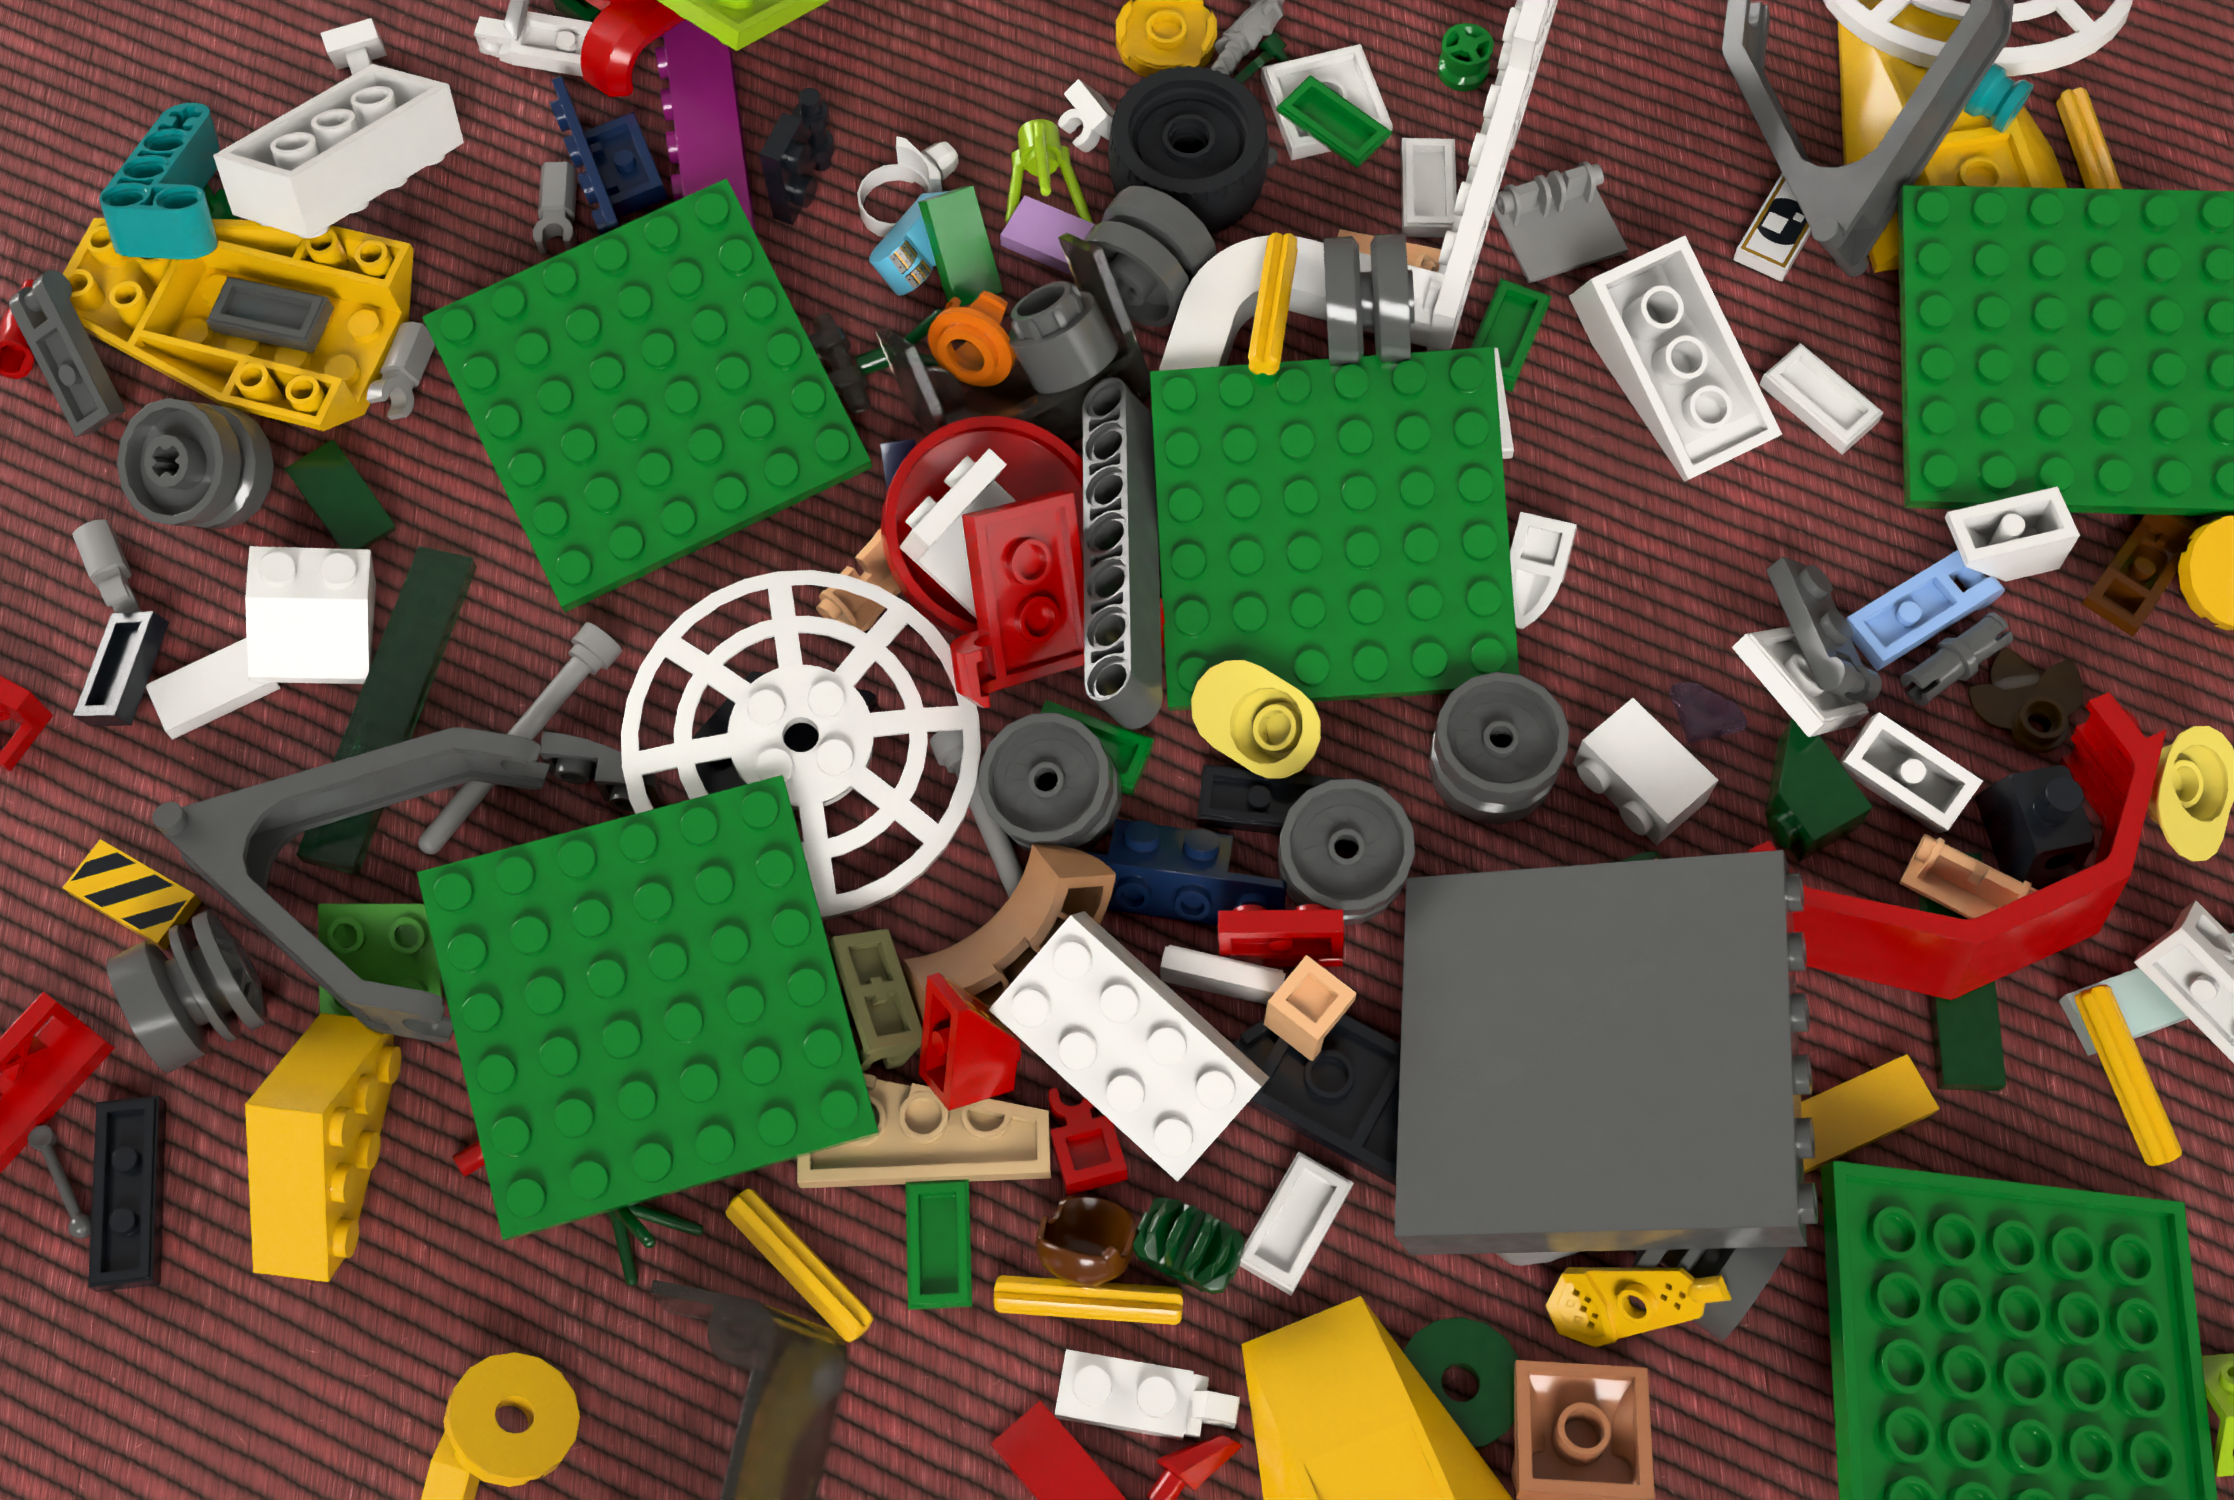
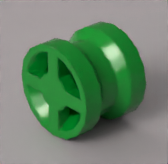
[1437,23,1494,92]

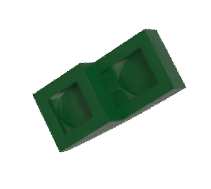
[284,439,397,549]

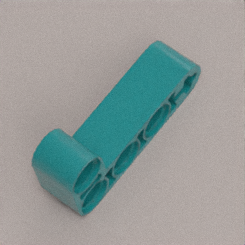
[99,103,221,259]

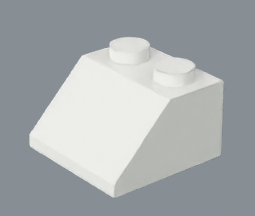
[245,546,376,684]

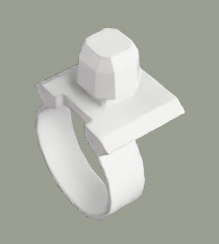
[857,136,959,238]

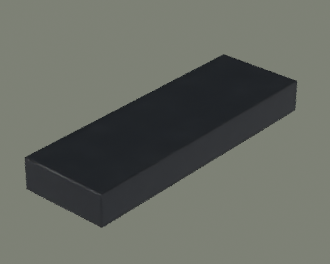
[1197,764,1380,835]
[88,1095,166,1292]

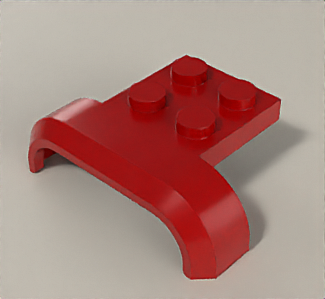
[580,0,685,97]
[950,490,1165,708]

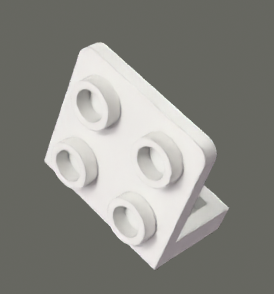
[899,448,1016,619]

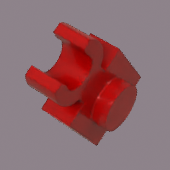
[1048,1088,1128,1196]

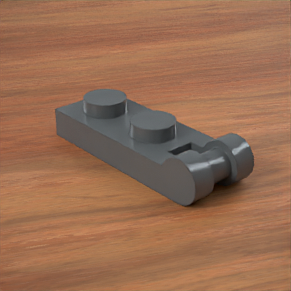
[9,270,126,437]
[1766,556,1882,704]

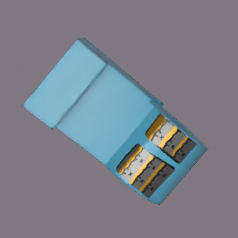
[869,192,945,296]

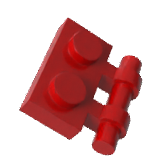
[1218,904,1344,968]

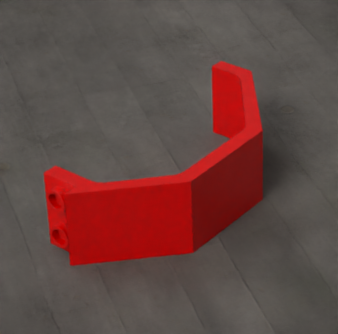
[1747,692,2167,1000]

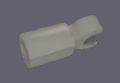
[533,162,578,254]
[367,322,435,420]
[72,519,141,613]

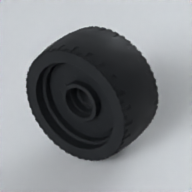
[1108,66,1269,234]

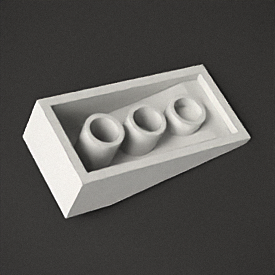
[1569,236,1782,482]

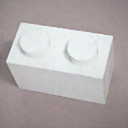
[1573,698,1718,846]
[1839,712,1983,834]

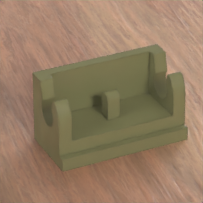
[829,929,922,1072]

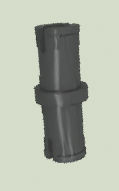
[1900,612,2013,706]

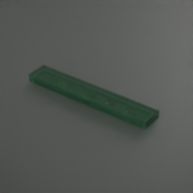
[296,546,477,875]

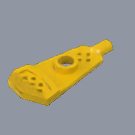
[1545,1267,1732,1347]

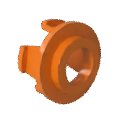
[928,290,1017,387]

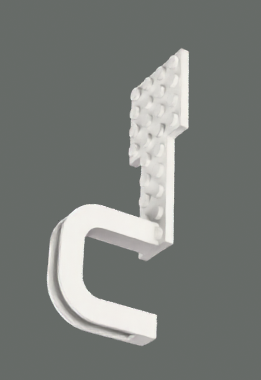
[1158,0,1558,371]

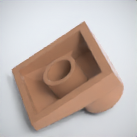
[1511,1360,1655,1500]

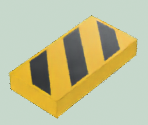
[62,839,202,950]

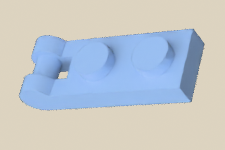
[1846,550,2005,671]

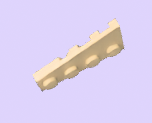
[797,1073,1051,1188]

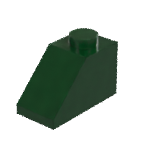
[1765,718,1873,862]

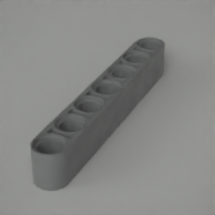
[1082,377,1163,730]

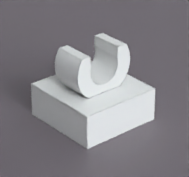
[321,18,387,75]
[1058,79,1115,153]

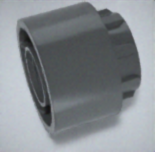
[1009,281,1118,394]

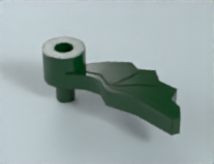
[1234,31,1291,84]

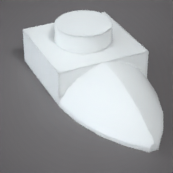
[1510,512,1577,629]

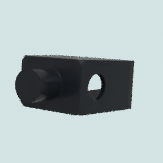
[1974,765,2095,890]

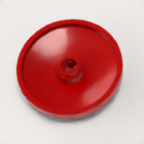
[881,416,1084,637]

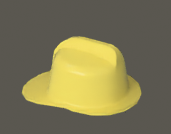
[1191,660,1321,779]
[2147,726,2234,861]

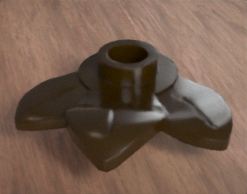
[1967,647,2084,753]

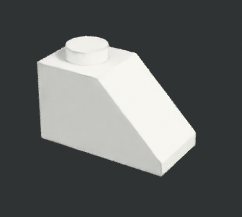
[1945,487,2080,582]

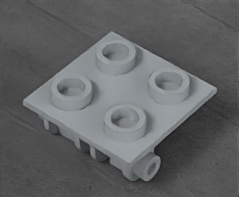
[1493,161,1628,283]

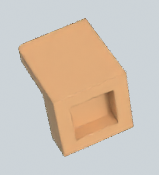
[1264,955,1357,1061]

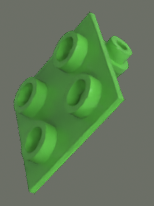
[318,903,443,1017]

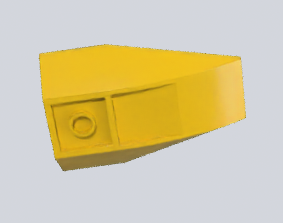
[1838,0,2067,273]
[63,218,414,431]
[1241,1296,1513,1500]

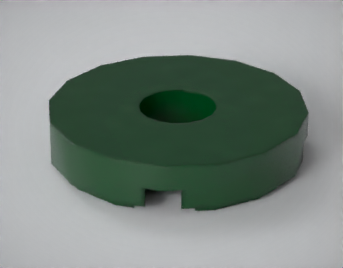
[1403,1317,1520,1450]

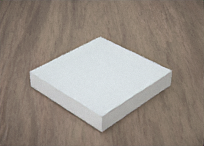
[1261,44,1393,161]
[1732,626,1869,737]

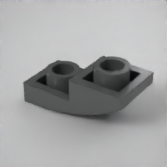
[540,731,665,811]

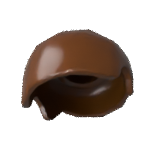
[1035,1196,1137,1287]

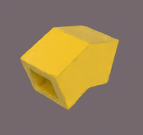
[421,1432,480,1500]

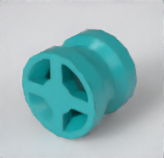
[1964,63,2034,133]

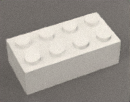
[213,64,464,239]
[989,911,1270,1182]

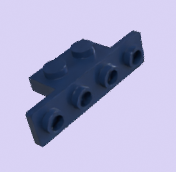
[549,76,669,235]
[1085,819,1287,926]

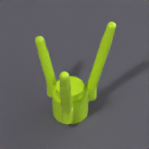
[1005,119,1093,223]

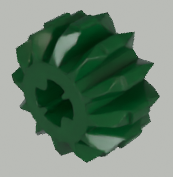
[1132,1197,1245,1294]

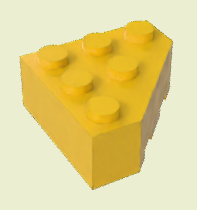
[245,1013,402,1282]

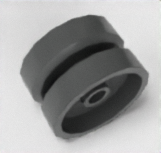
[1075,186,1217,327]
[1323,233,1415,366]
[117,398,274,529]
[1428,672,1569,825]
[979,713,1122,852]
[1278,779,1415,925]

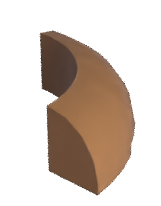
[903,844,1116,1050]

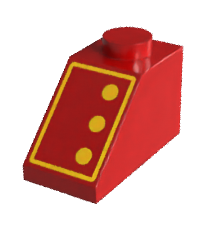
[919,972,1021,1111]

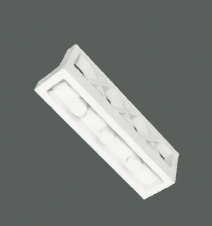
[2134,900,2234,1063]

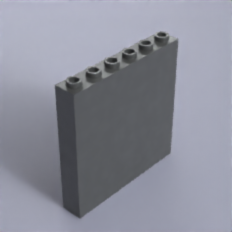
[1394,850,1818,1255]

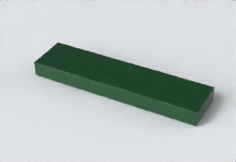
[1919,852,2006,1091]

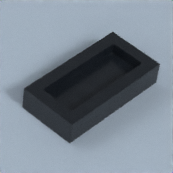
[73,611,169,726]

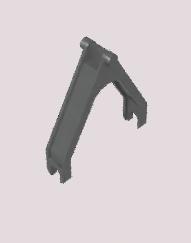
[1722,0,2014,277]
[152,727,551,1043]

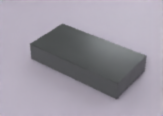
[206,277,334,353]

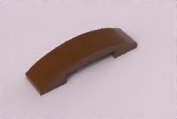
[2081,514,2217,637]

